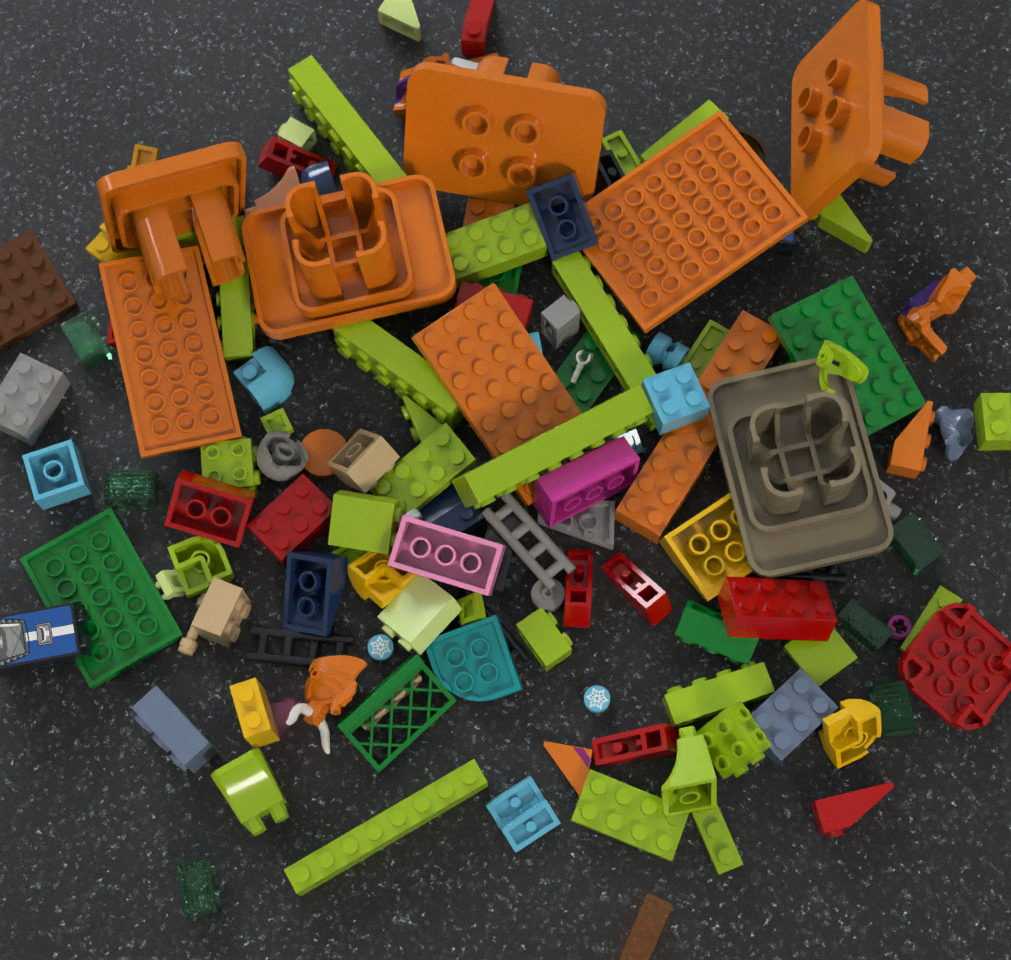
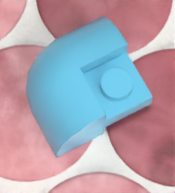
[233,346,294,415]

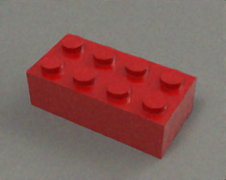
[717,576,837,642]

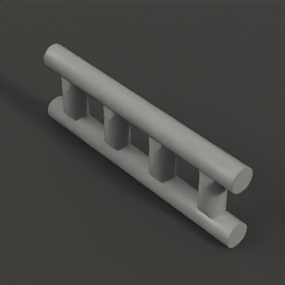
[482,493,576,590]

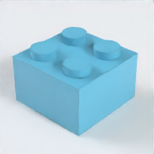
[641,362,710,435]
[22,439,92,510]

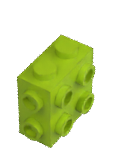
[200,436,261,493]
[696,701,772,779]

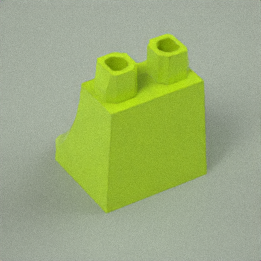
[661,726,717,816]
[210,748,289,836]

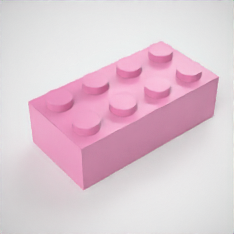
[388,515,506,596]

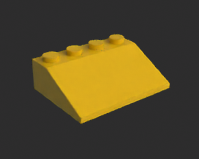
[659,493,752,602]

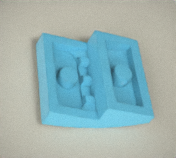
[485,775,561,853]

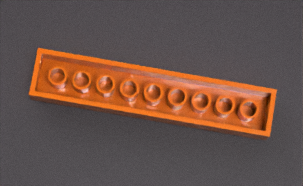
[615,310,782,545]

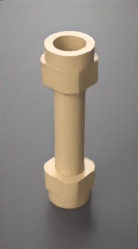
[178,593,206,656]

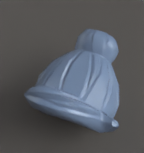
[934,406,975,461]

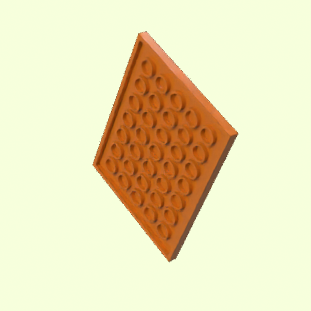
[581,110,808,334]

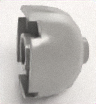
[256,431,308,482]

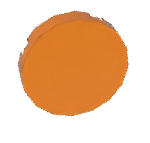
[302,429,346,478]

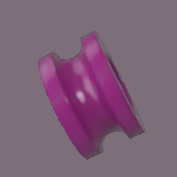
[886,615,912,641]

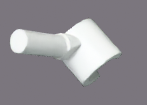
[570,350,594,384]

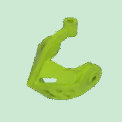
[816,340,869,394]

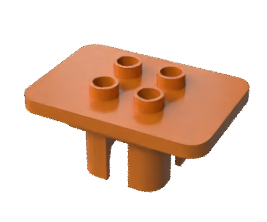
[791,0,929,221]
[403,56,607,205]
[96,142,247,300]
[242,172,457,340]

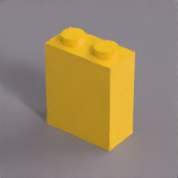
[229,677,280,749]

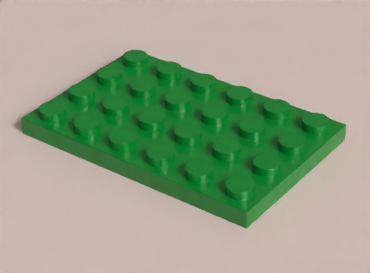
[768,275,926,436]
[20,507,184,690]

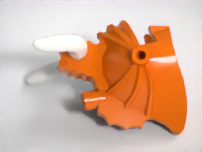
[286,655,368,754]

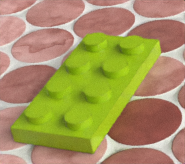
[370,423,478,516]
[570,769,689,862]

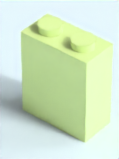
[377,574,462,655]

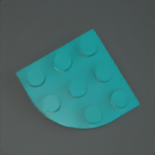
[426,615,523,702]

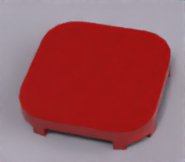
[898,602,1011,731]

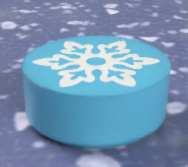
[368,634,394,662]
[584,685,610,713]

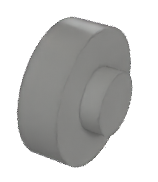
[531,578,565,613]

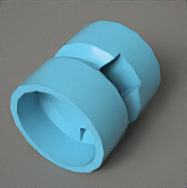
[645,331,690,371]

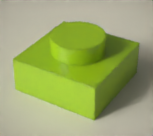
[260,408,294,434]
[457,593,486,625]

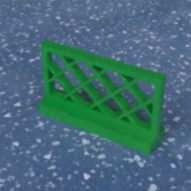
[335,653,457,773]

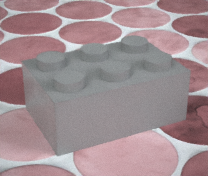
[0,353,71,446]

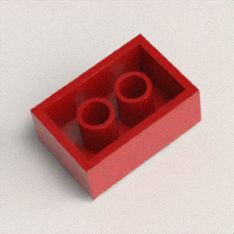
[164,470,257,548]
[247,474,333,568]

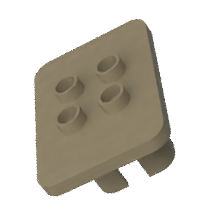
[707,357,894,579]

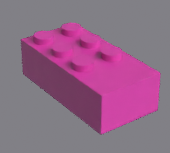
[533,436,640,528]

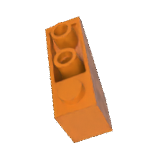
[885,401,935,479]

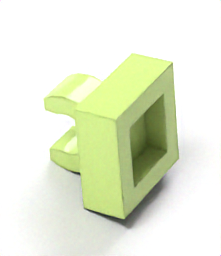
[155,570,186,600]

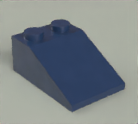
[526,171,599,261]
[419,483,485,535]
[282,549,348,637]

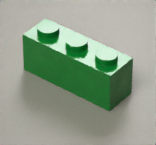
[675,600,759,665]

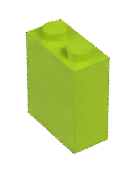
[328,490,403,555]

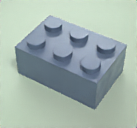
[751,668,838,765]
[132,686,218,774]

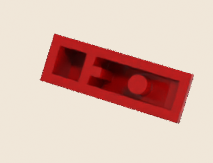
[461,0,495,57]
[257,136,337,179]
[563,549,593,628]
[600,551,674,626]
[592,723,678,766]
[810,782,894,839]

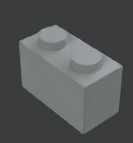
[541,295,580,350]

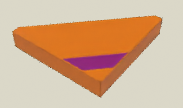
[543,741,592,796]

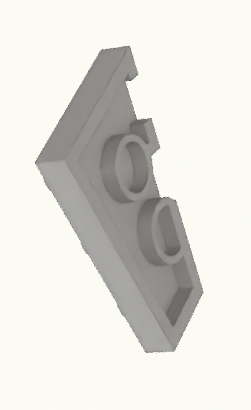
[538,500,615,550]

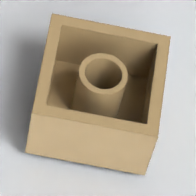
[326,429,400,493]
[191,577,251,648]

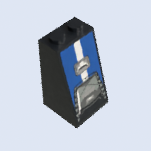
[0,602,93,677]

